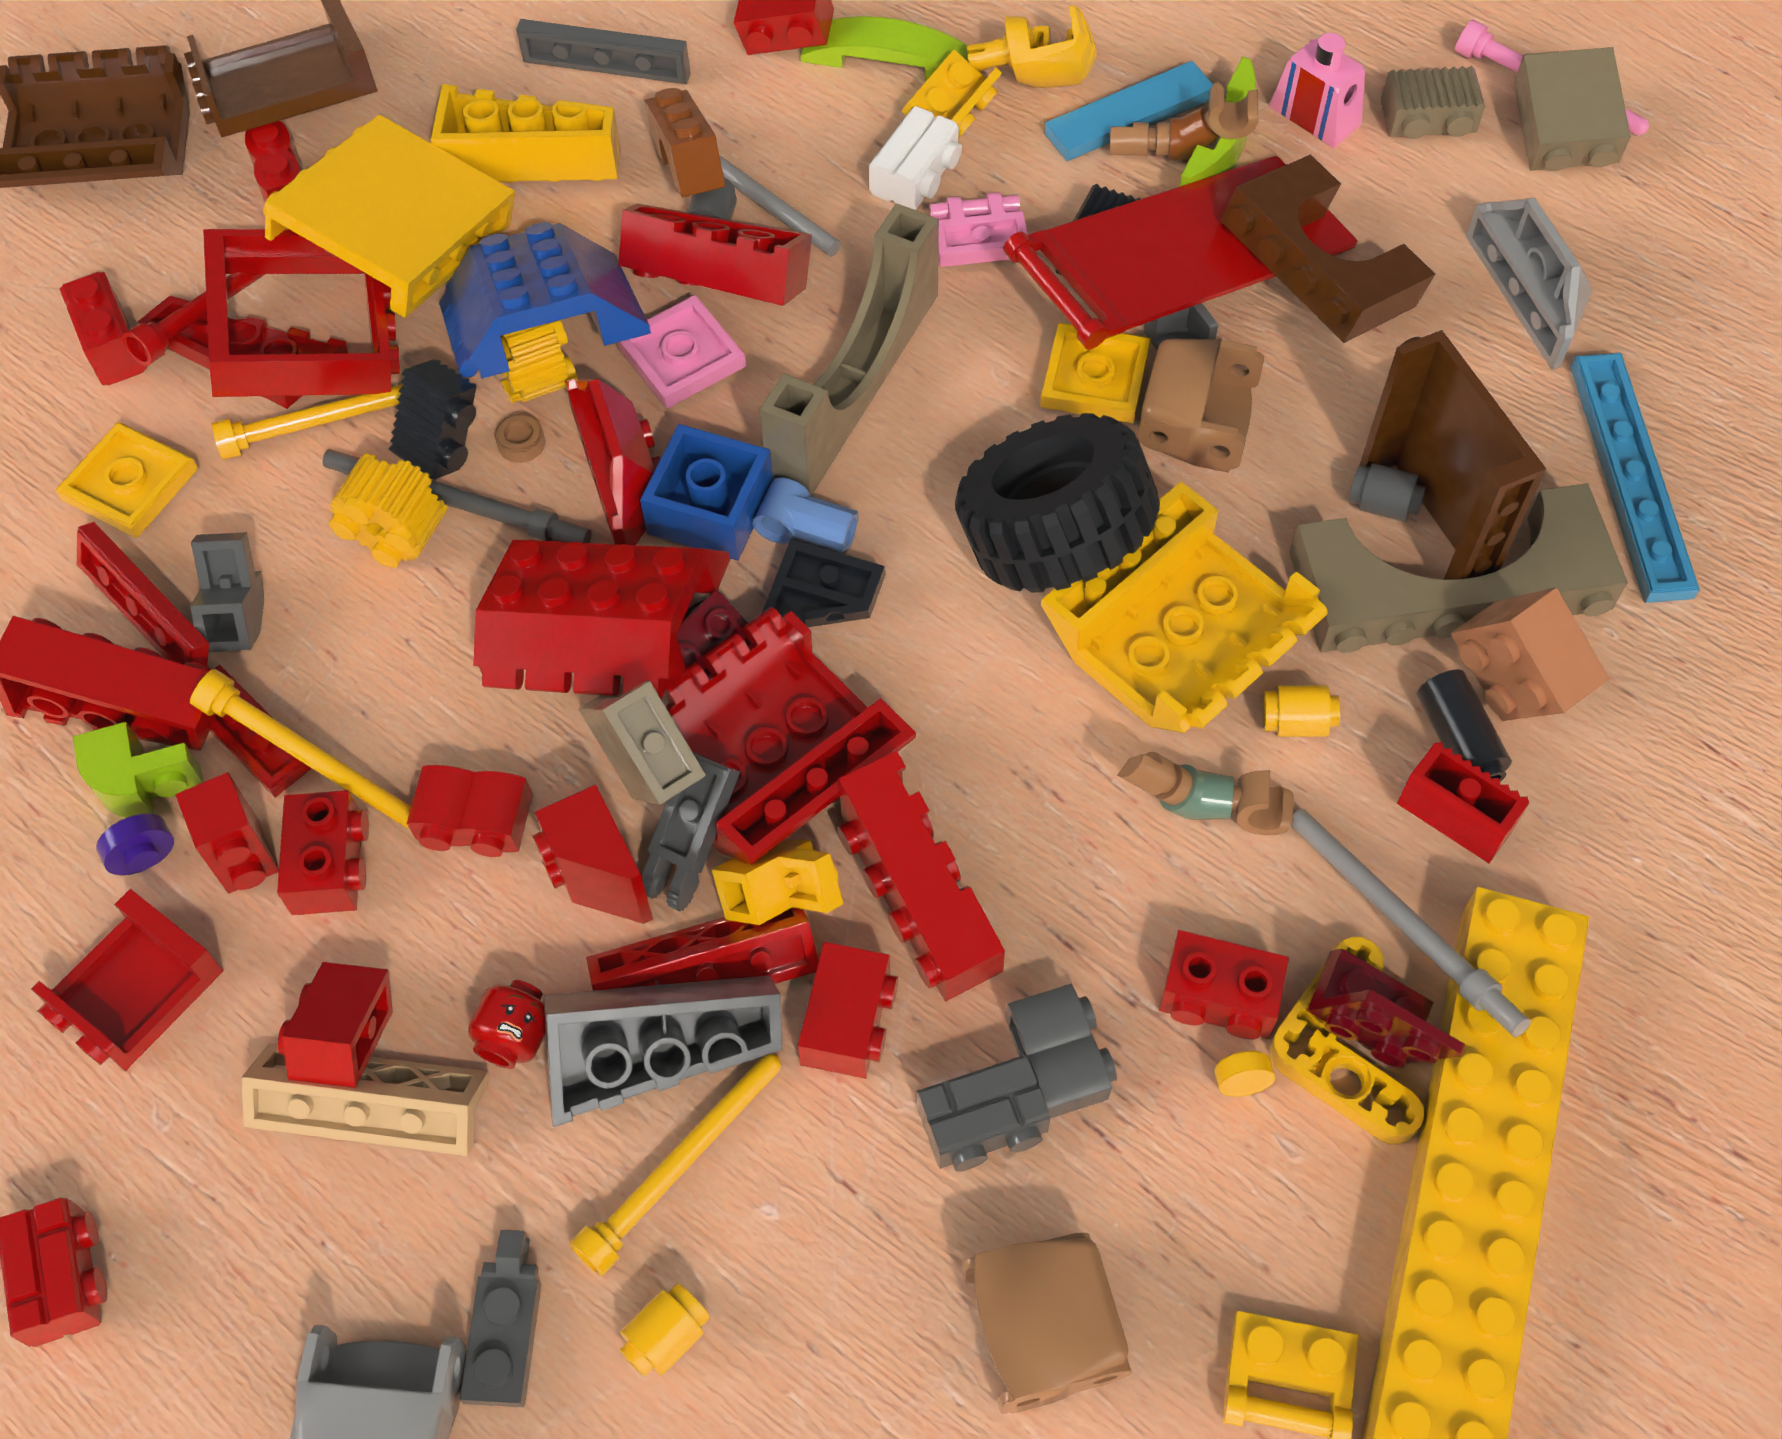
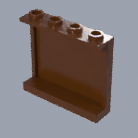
[184,0,378,138]

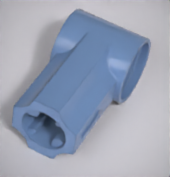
[752,478,859,553]

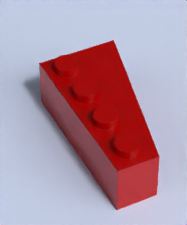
[0,616,217,751]
[837,750,1005,1002]

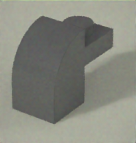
[190,532,264,652]

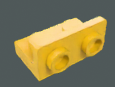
[901,49,1002,139]

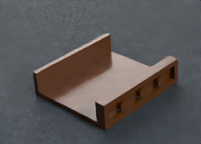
[1359,330,1546,580]

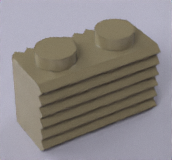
[1381,65,1485,139]

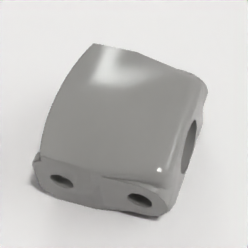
[290,1325,466,1439]

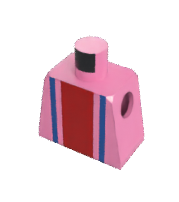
[1269,33,1365,148]

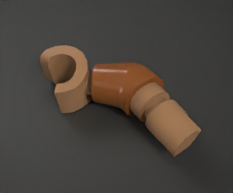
[1110,82,1258,161]

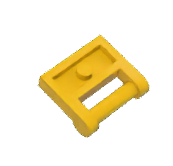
[1222,1311,1359,1439]

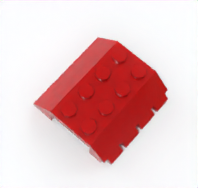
[473,539,730,699]
[661,607,916,865]

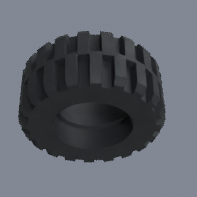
[955,413,1160,593]

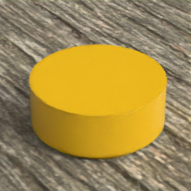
[1214,1050,1275,1097]

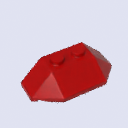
[565,378,661,545]

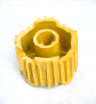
[500,320,577,403]
[328,452,449,568]

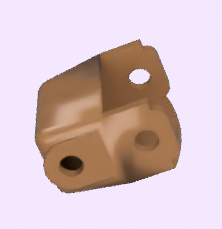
[1137,338,1264,473]
[962,1232,1132,1414]

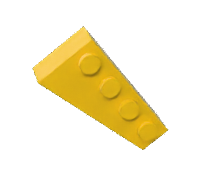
[431,84,621,183]

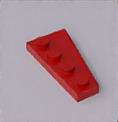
[137,296,348,409]

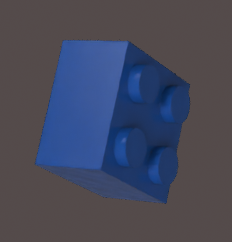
[640,424,773,561]

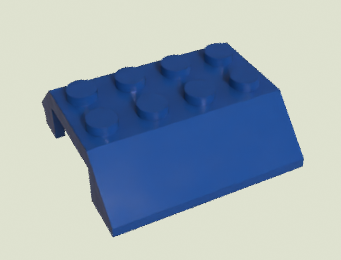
[439,222,651,379]

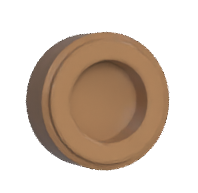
[495,414,545,463]

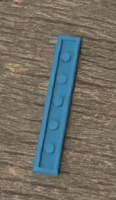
[1570,353,1700,603]

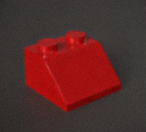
[532,784,653,924]

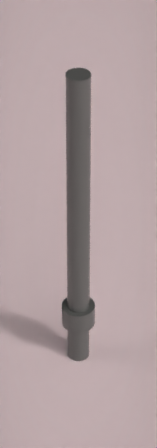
[322,449,592,543]

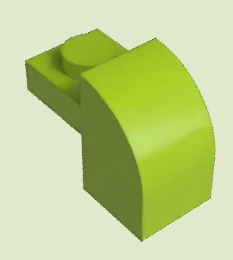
[73,722,203,818]

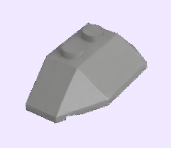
[1466,198,1592,370]

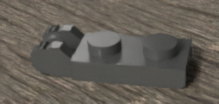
[642,752,740,912]

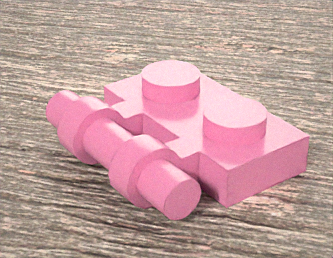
[929,192,1028,267]

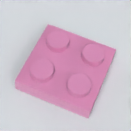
[617,295,746,409]

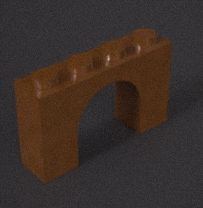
[1220,154,1436,343]

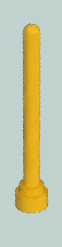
[211,384,403,460]
[190,669,411,829]
[568,1053,781,1277]

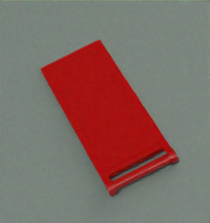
[1003,156,1358,350]

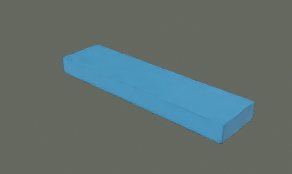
[1044,61,1213,161]

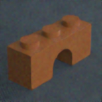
[644,88,726,198]

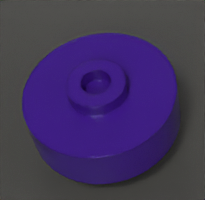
[96,814,174,876]

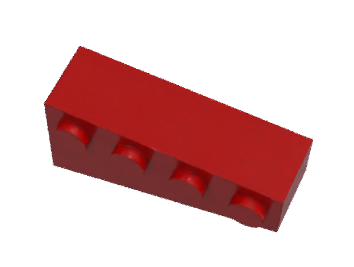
[618,204,812,306]

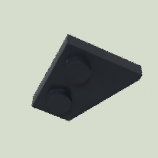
[762,539,886,627]

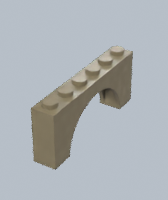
[759,203,939,496]
[1289,483,1628,653]

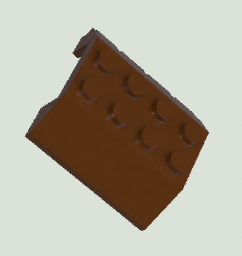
[0,45,189,188]

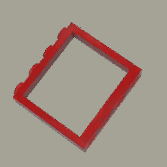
[203,229,400,397]

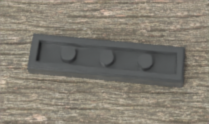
[516,19,691,84]

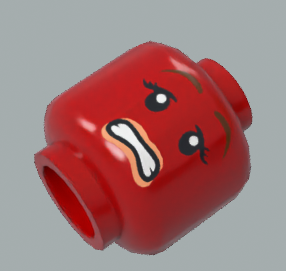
[468,980,546,1069]

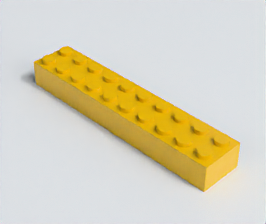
[1361,886,1590,1439]

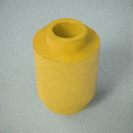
[1263,685,1340,737]
[619,1283,710,1377]

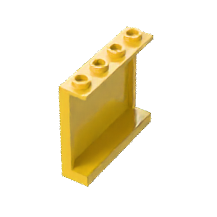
[263,114,515,319]

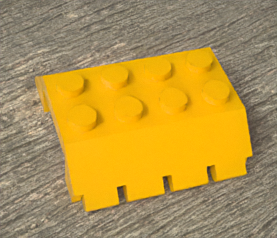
[1041,481,1328,733]

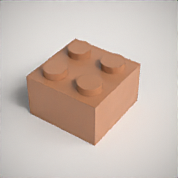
[1450,587,1610,721]

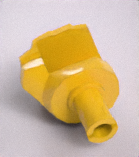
[967,5,1097,88]

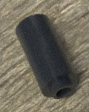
[1417,669,1512,782]

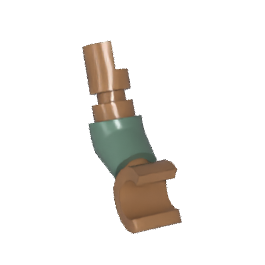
[1117,752,1294,835]

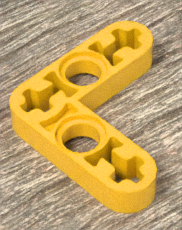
[1270,937,1424,1145]

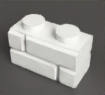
[869,106,962,210]

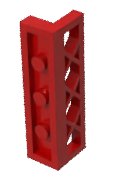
[586,907,819,991]

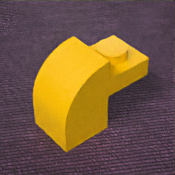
[711,839,844,925]

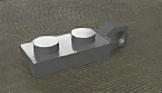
[460,1230,542,1407]

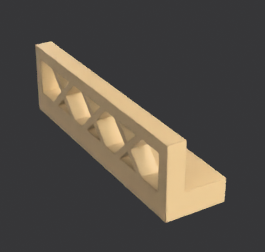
[242,1043,488,1156]

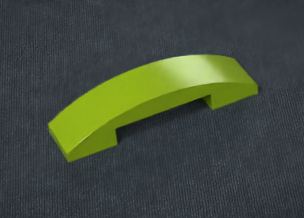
[801,16,969,81]
[1180,56,1256,186]

